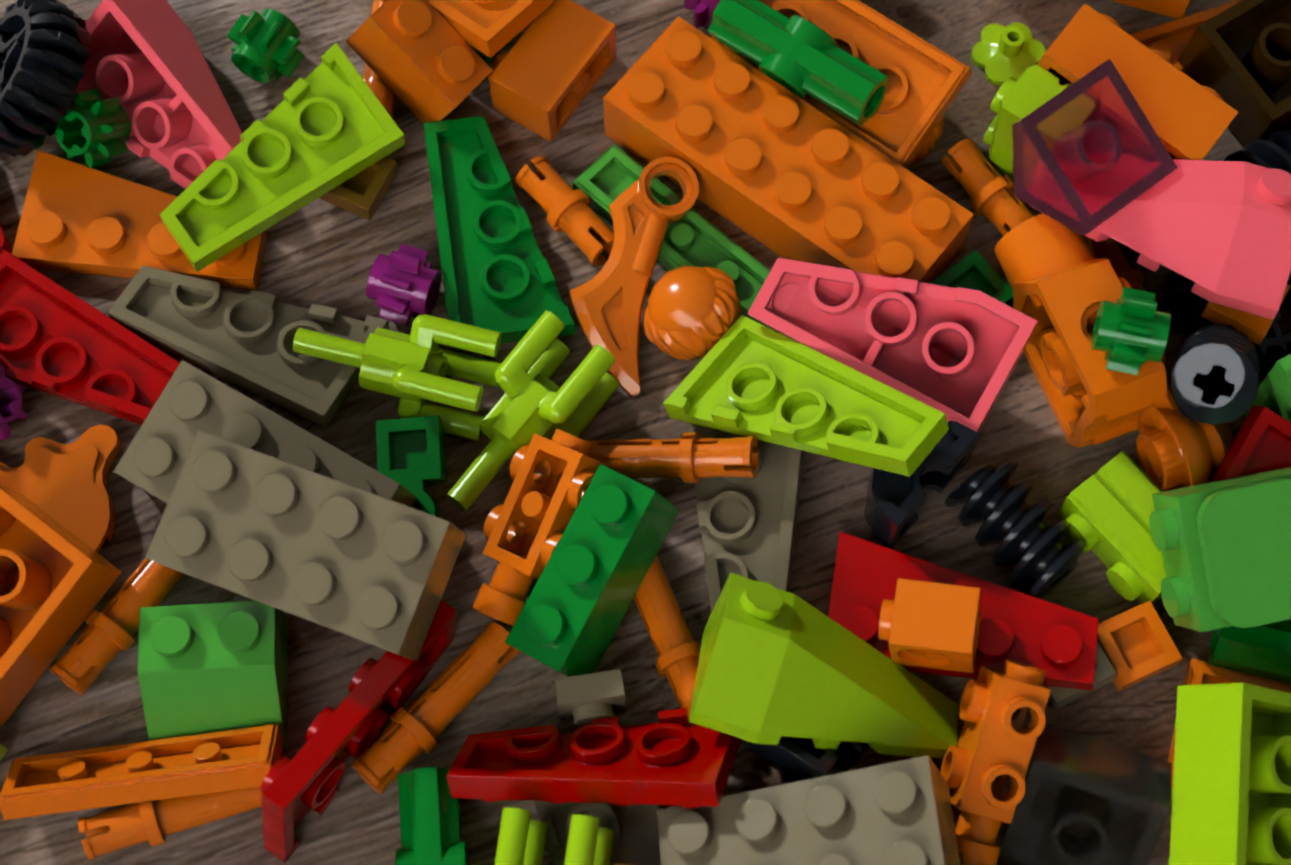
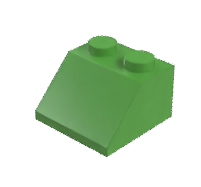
[138,601,288,750]

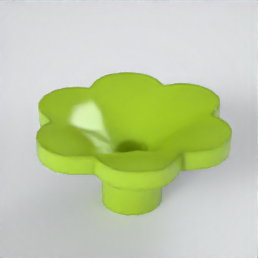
[971,22,1046,86]

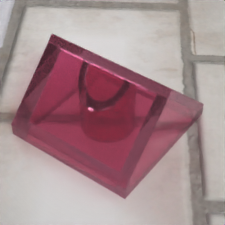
[1012,59,1178,236]

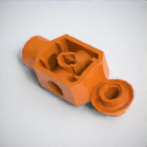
[994,213,1224,492]

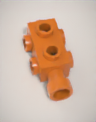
[472,428,611,626]
[940,660,1051,865]

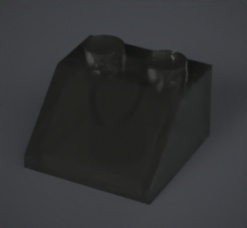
[996,722,1172,865]

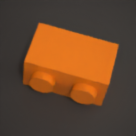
[346,0,493,123]
[488,0,617,142]

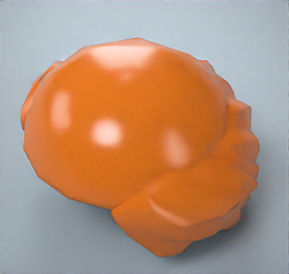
[643,265,742,361]

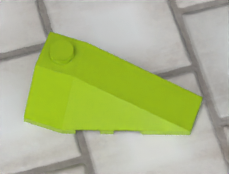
[689,572,958,759]

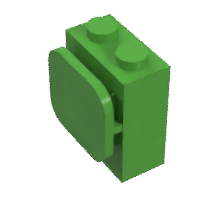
[1149,466,1291,632]

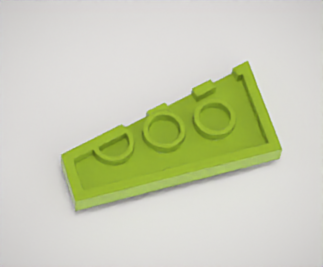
[159,43,405,272]
[663,315,949,477]

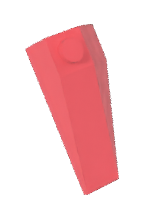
[71,0,242,189]
[1029,155,1291,320]
[747,258,1038,433]

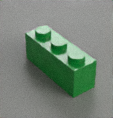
[505,464,680,677]

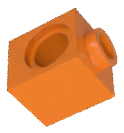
[879,578,982,674]

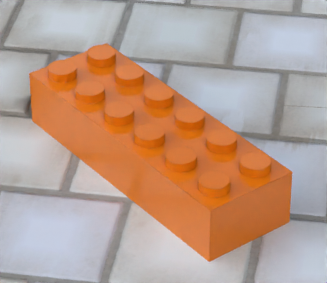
[603,16,974,283]

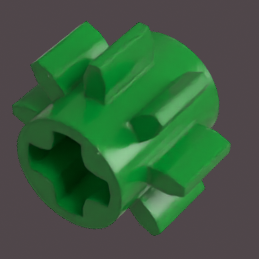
[227,8,305,83]
[55,88,132,168]
[1091,287,1171,376]

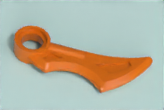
[569,156,699,397]

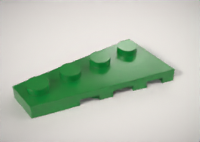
[423,116,575,350]

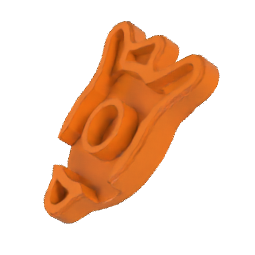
[0,424,121,553]

